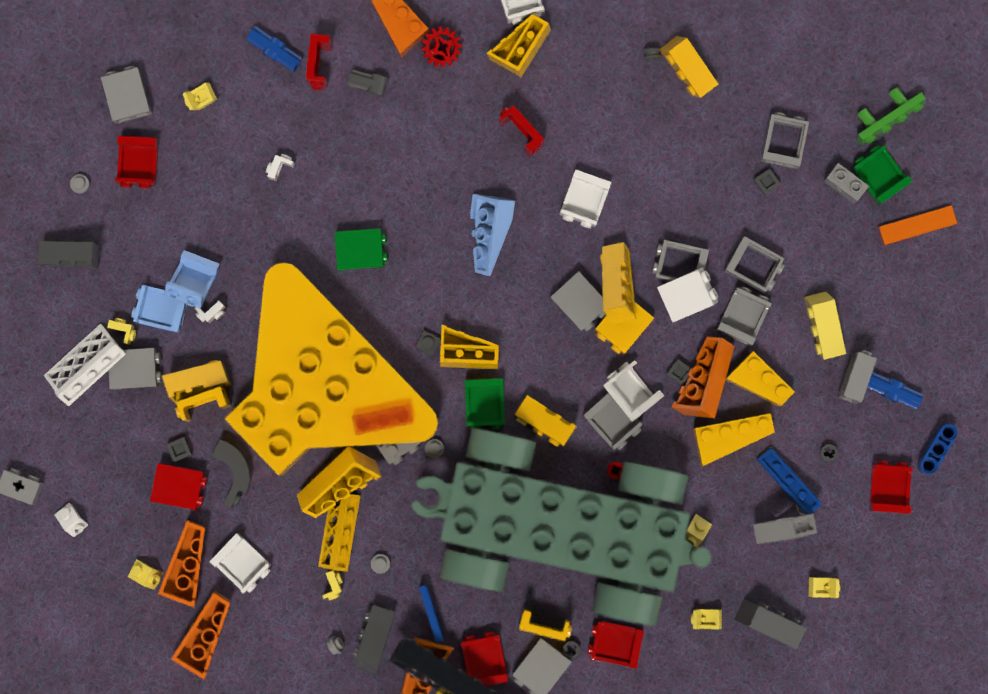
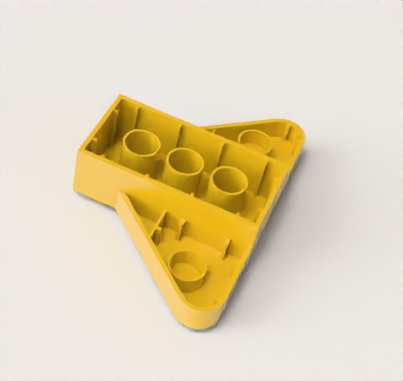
[225,263,438,476]

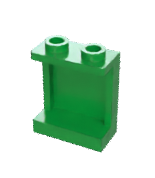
[852,145,913,206]
[335,228,387,272]
[465,378,505,430]

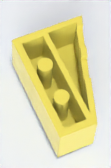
[804,292,846,360]

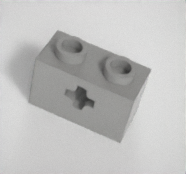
[824,163,869,204]
[0,468,44,505]

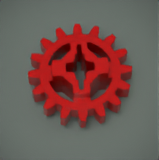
[420,26,462,68]

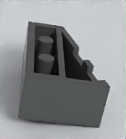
[38,238,100,269]
[734,599,807,649]
[353,605,395,675]

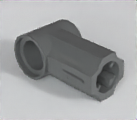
[347,70,388,97]

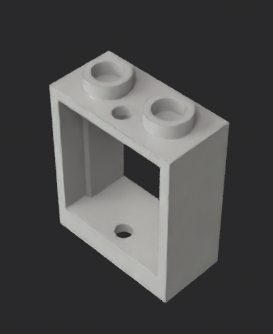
[761,112,809,169]
[724,236,785,293]
[652,240,709,282]
[837,350,877,404]
[753,514,817,544]

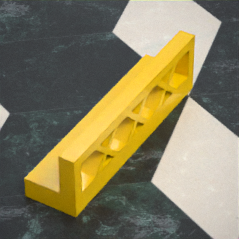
[318,494,361,572]

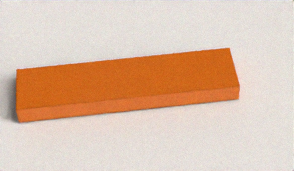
[878,205,958,246]

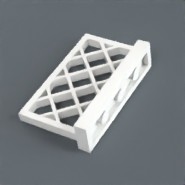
[44,324,126,406]

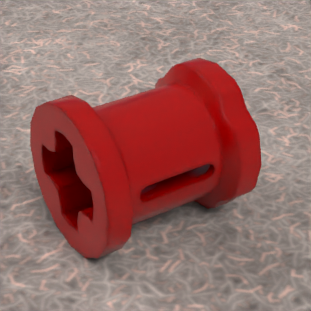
[606,462,623,479]

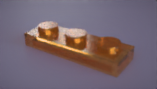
[352,404,414,436]

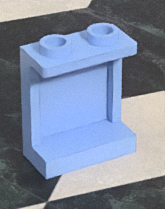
[165,250,220,308]
[131,284,188,333]

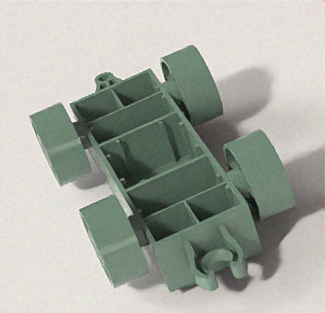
[412,428,711,626]

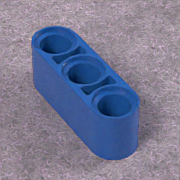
[917,424,958,474]

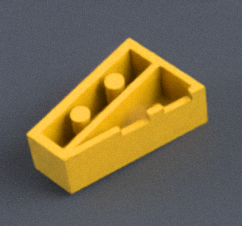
[487,14,551,77]
[660,36,718,98]
[440,325,499,369]
[726,351,795,406]
[162,360,231,405]
[515,395,576,447]

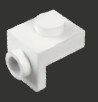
[266,154,295,181]
[195,301,226,323]
[55,503,88,537]

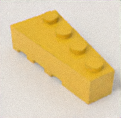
[600,242,636,324]
[693,413,775,466]
[297,446,382,518]

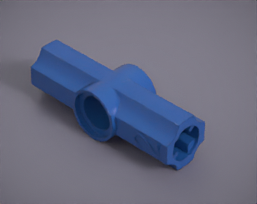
[246,26,303,72]
[867,372,924,410]

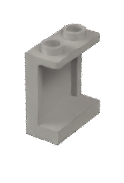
[101,66,152,124]
[550,271,606,332]
[716,286,772,346]
[109,348,162,390]
[583,393,643,450]
[512,637,571,694]

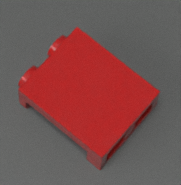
[306,34,332,91]
[499,105,544,158]
[115,136,159,189]
[869,461,914,514]
[150,463,208,510]
[587,620,644,669]
[461,631,508,686]

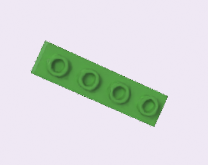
[857,87,926,146]

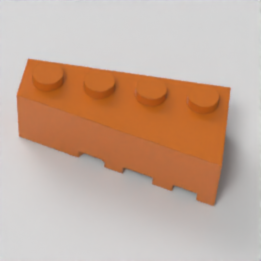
[370,0,429,58]
[158,520,205,607]
[171,590,231,679]

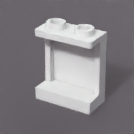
[501,0,545,25]
[559,169,611,229]
[657,267,718,322]
[603,361,664,421]
[210,533,271,594]

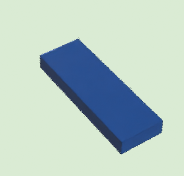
[419,584,444,643]

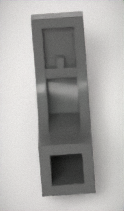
[212,439,251,508]

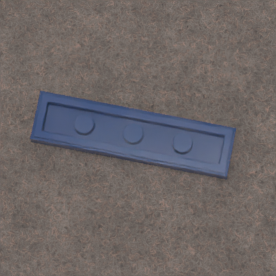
[757,447,823,515]

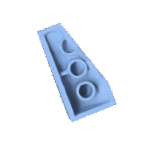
[470,194,515,276]

